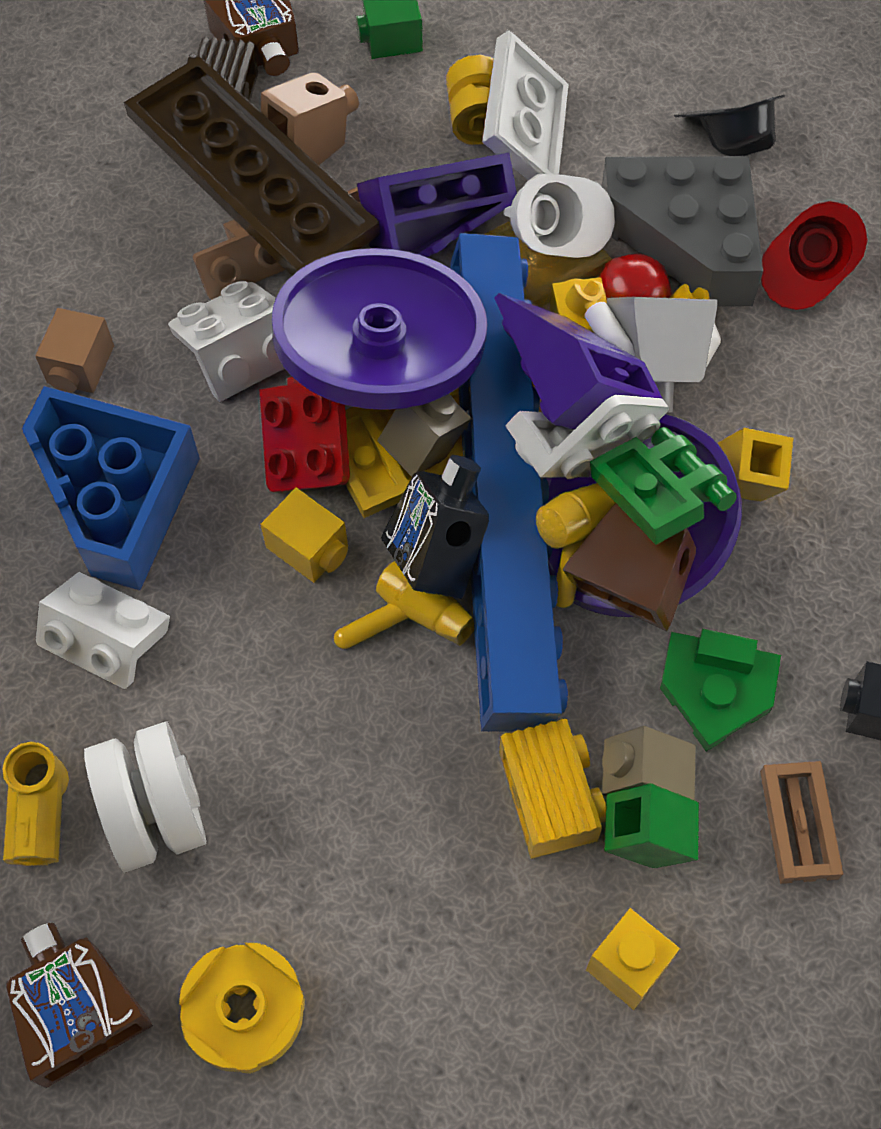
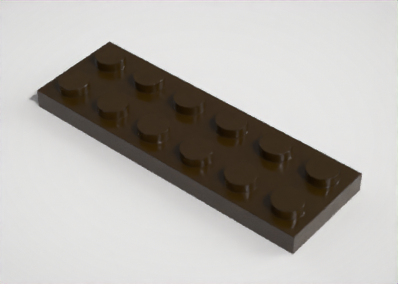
[124,55,380,276]

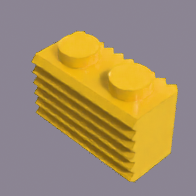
[499,718,606,859]

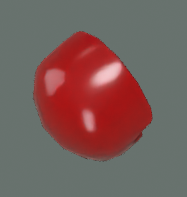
[598,253,672,300]

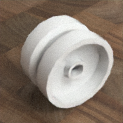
[84,721,206,873]

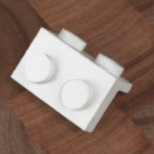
[36,572,170,689]

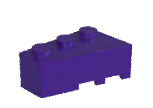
[357,152,517,257]

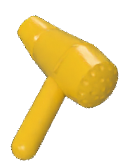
[536,483,615,608]
[334,561,474,649]

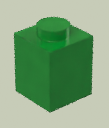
[356,0,423,59]
[604,783,699,868]

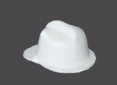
[504,173,615,258]

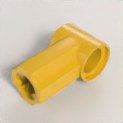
[2,742,69,866]

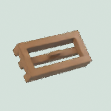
[760,761,843,884]

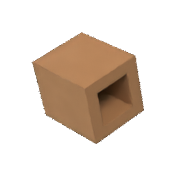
[35,308,114,393]

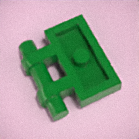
[590,427,737,545]

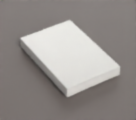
[482,30,568,180]

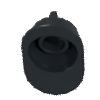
[674,95,785,156]

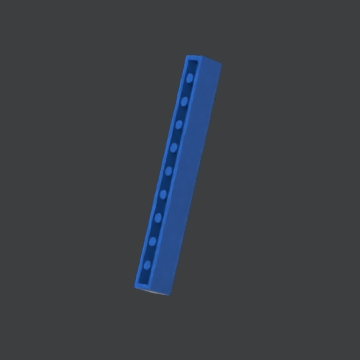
[450,233,568,732]

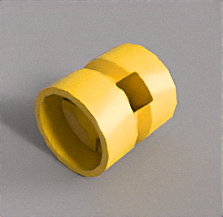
[446,55,494,145]

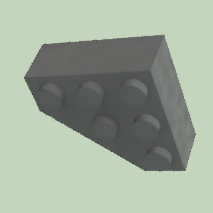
[601,156,763,306]

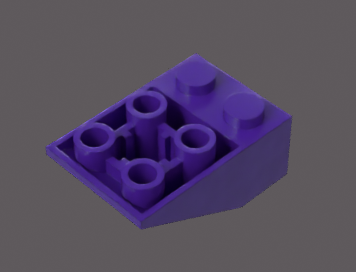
[494,293,663,430]

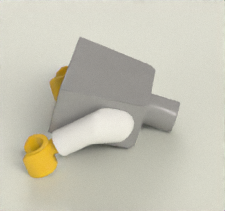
[565,280,721,413]

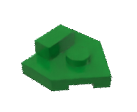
[660,628,781,752]

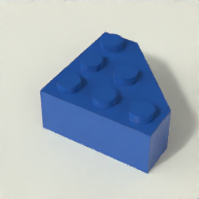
[22,386,200,590]

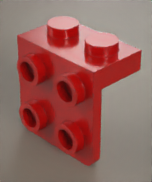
[259,377,350,492]

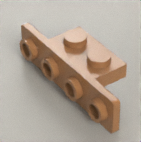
[193,187,361,300]

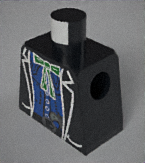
[381,455,489,599]

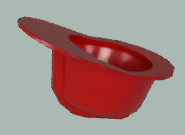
[761,201,868,310]

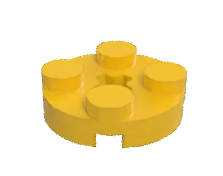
[179,943,305,1073]

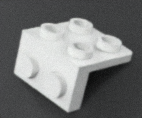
[168,281,285,402]
[505,395,669,479]

